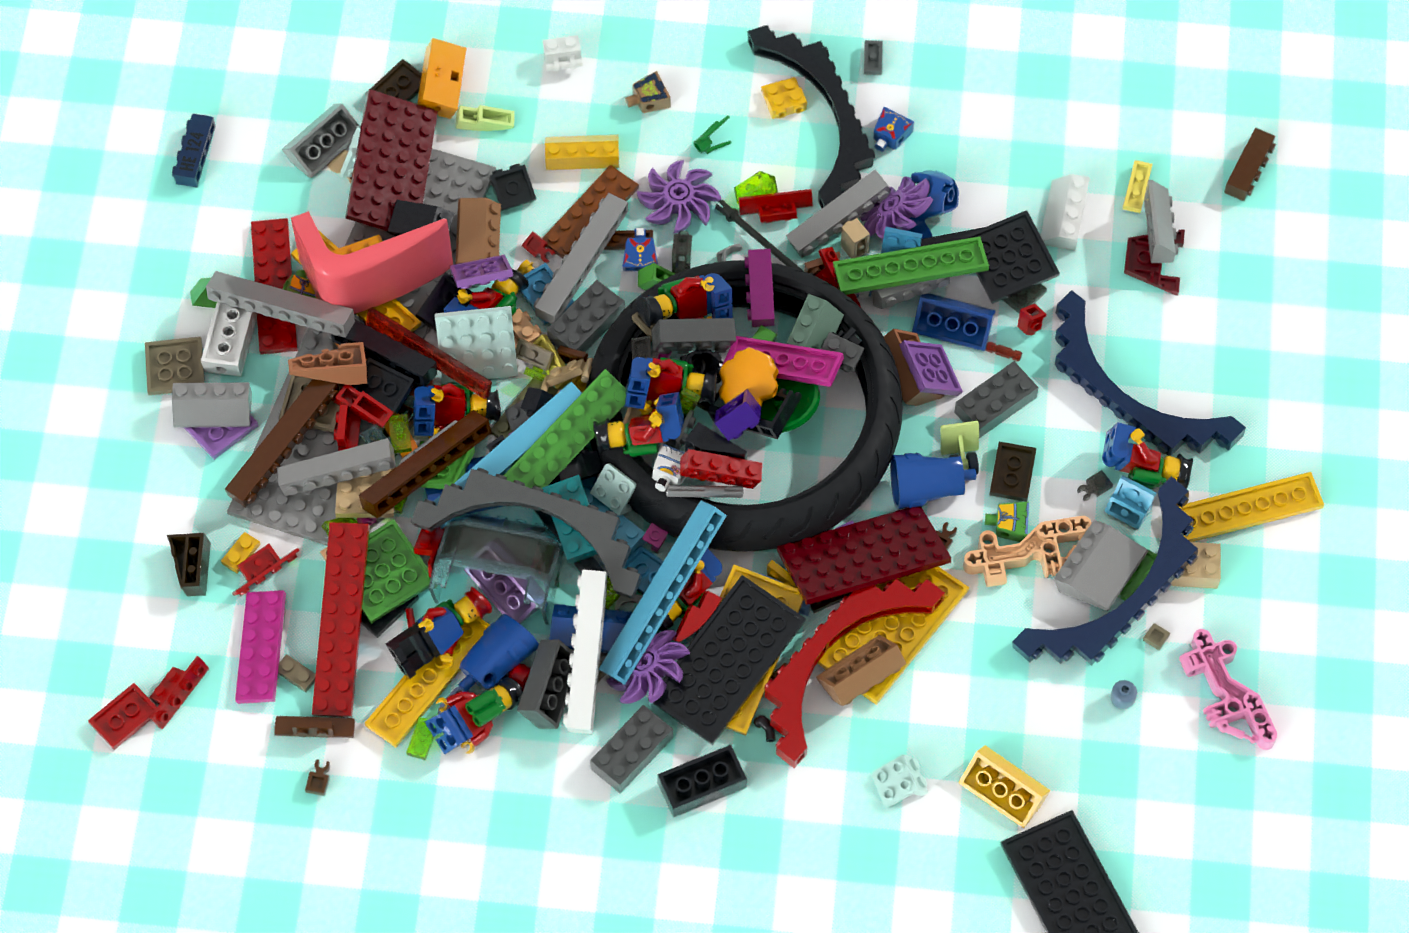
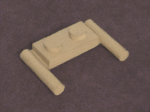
[540,358,593,392]

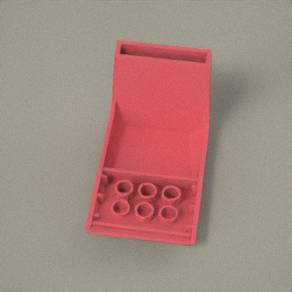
[291,211,453,314]

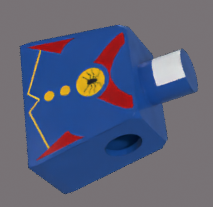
[873,107,914,152]
[622,228,658,271]

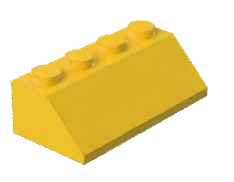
[545,135,619,170]
[958,745,1051,828]

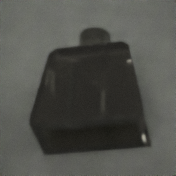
[672,231,693,274]

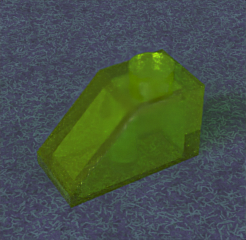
[734,171,778,204]

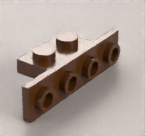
[274,716,355,738]

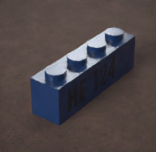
[172,113,216,188]

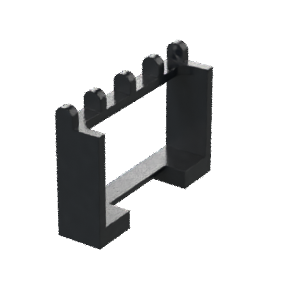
[707,388,802,439]

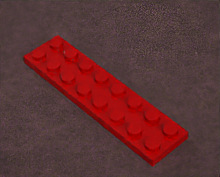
[251,218,298,355]

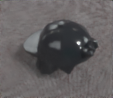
[680,350,723,384]

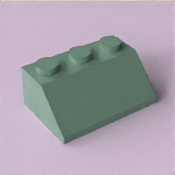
[787,294,844,349]

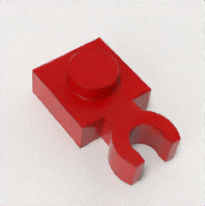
[521,231,556,263]

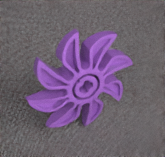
[637,160,721,233]
[859,177,933,241]
[606,630,690,704]

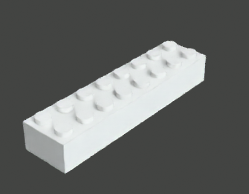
[563,570,608,734]

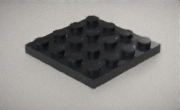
[959,210,1060,304]

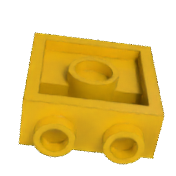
[761,77,807,119]

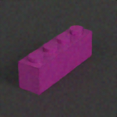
[744,249,775,327]

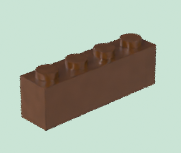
[1224,127,1276,201]

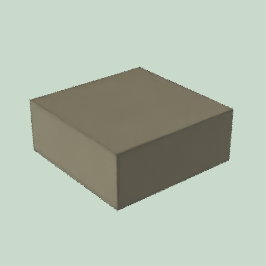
[1143,623,1171,651]

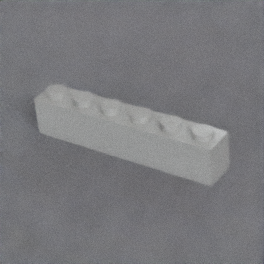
[786,169,891,258]
[277,438,396,496]

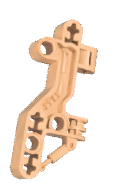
[963,516,1092,587]

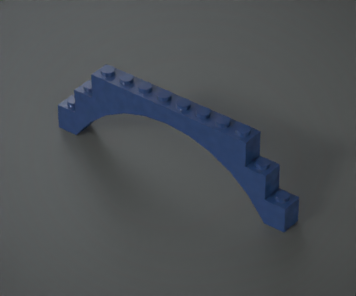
[1054,290,1246,456]
[1012,476,1198,665]

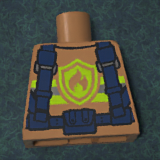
[625,71,671,113]

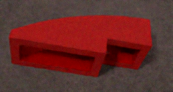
[334,385,394,428]
[672,590,722,642]

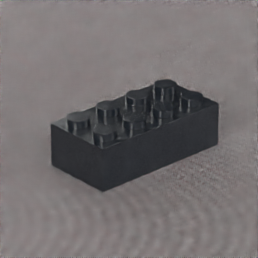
[657,745,747,818]

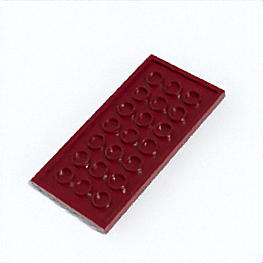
[345,89,438,231]
[777,507,951,605]

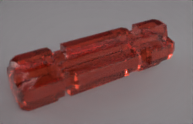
[985,342,1022,361]

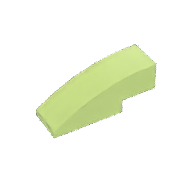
[455,105,515,131]

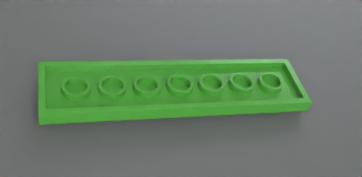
[833,236,989,295]
[503,369,626,489]

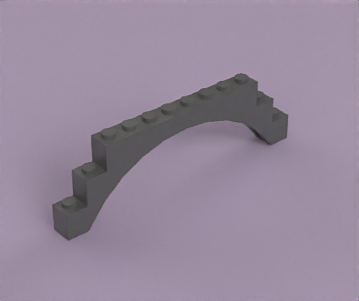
[411,468,642,600]

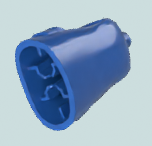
[890,452,976,509]
[458,614,539,692]

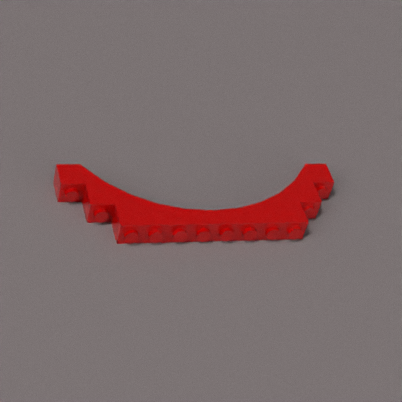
[764,579,945,769]

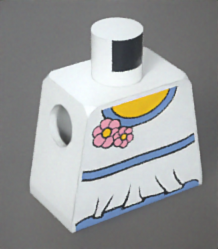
[652,443,687,491]

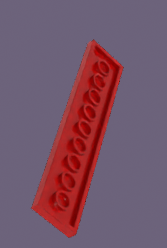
[312,522,370,718]

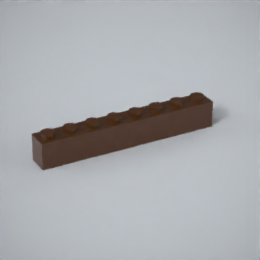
[225,379,340,508]
[359,410,492,519]

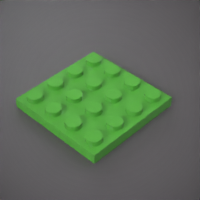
[362,519,437,624]

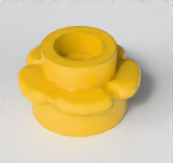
[517,259,534,275]

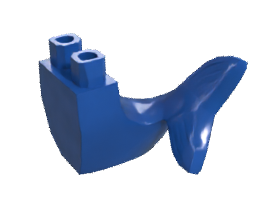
[895,170,959,239]

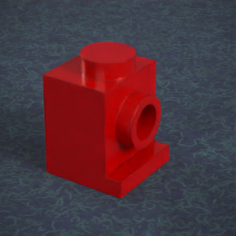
[1017,304,1047,335]

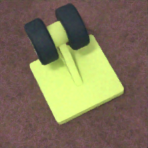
[940,421,979,475]

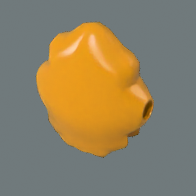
[719,347,779,407]

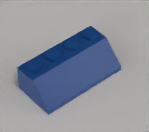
[912,293,996,351]
[549,604,632,653]

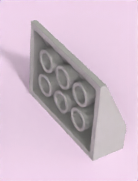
[1054,520,1148,611]

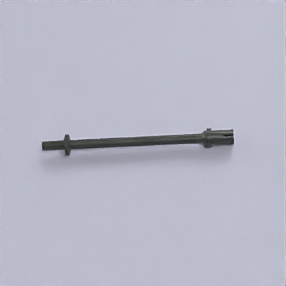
[715,200,815,276]

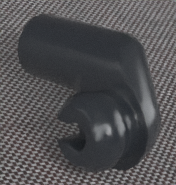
[754,715,776,742]

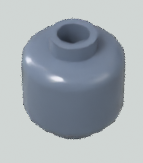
[1110,680,1137,709]

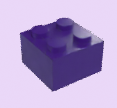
[714,389,761,441]

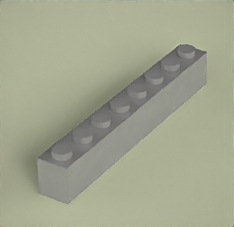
[534,193,628,324]
[206,271,355,338]

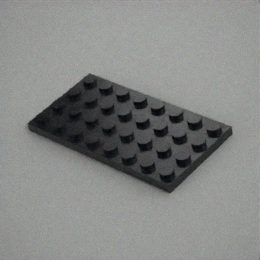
[648,575,806,746]
[1000,810,1139,933]

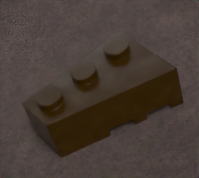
[167,533,211,597]

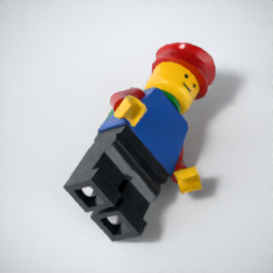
[385,586,492,679]

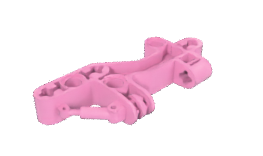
[1179,629,1277,750]

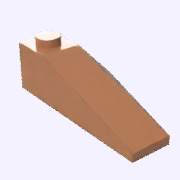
[288,342,367,385]

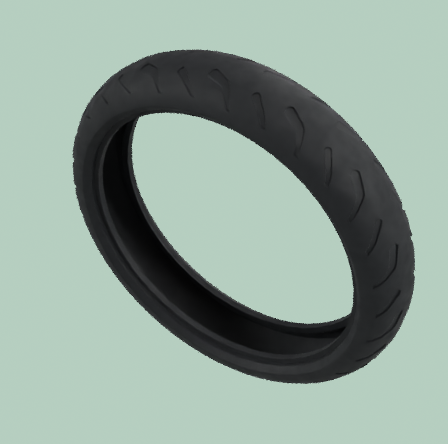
[586,260,903,552]

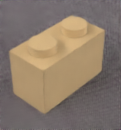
[840,218,870,258]

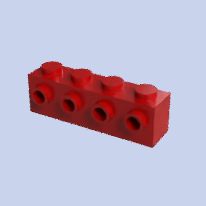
[680,449,762,489]

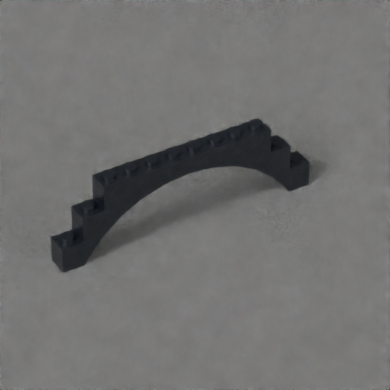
[747,25,875,209]

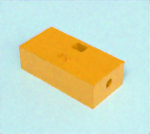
[417,38,467,119]

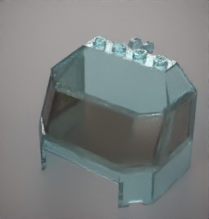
[428,512,565,625]

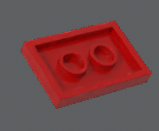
[88,683,157,750]

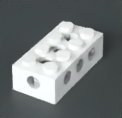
[201,302,258,377]

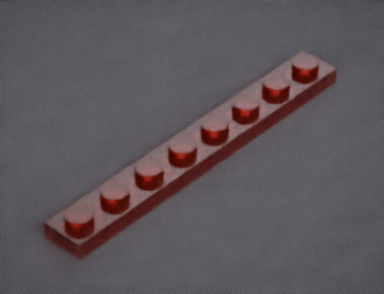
[365,307,492,399]

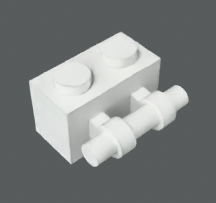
[542,35,583,72]

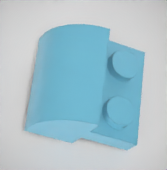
[1104,475,1157,529]

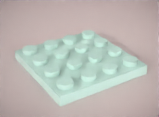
[435,306,518,384]

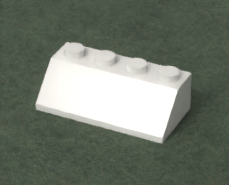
[1041,174,1090,251]

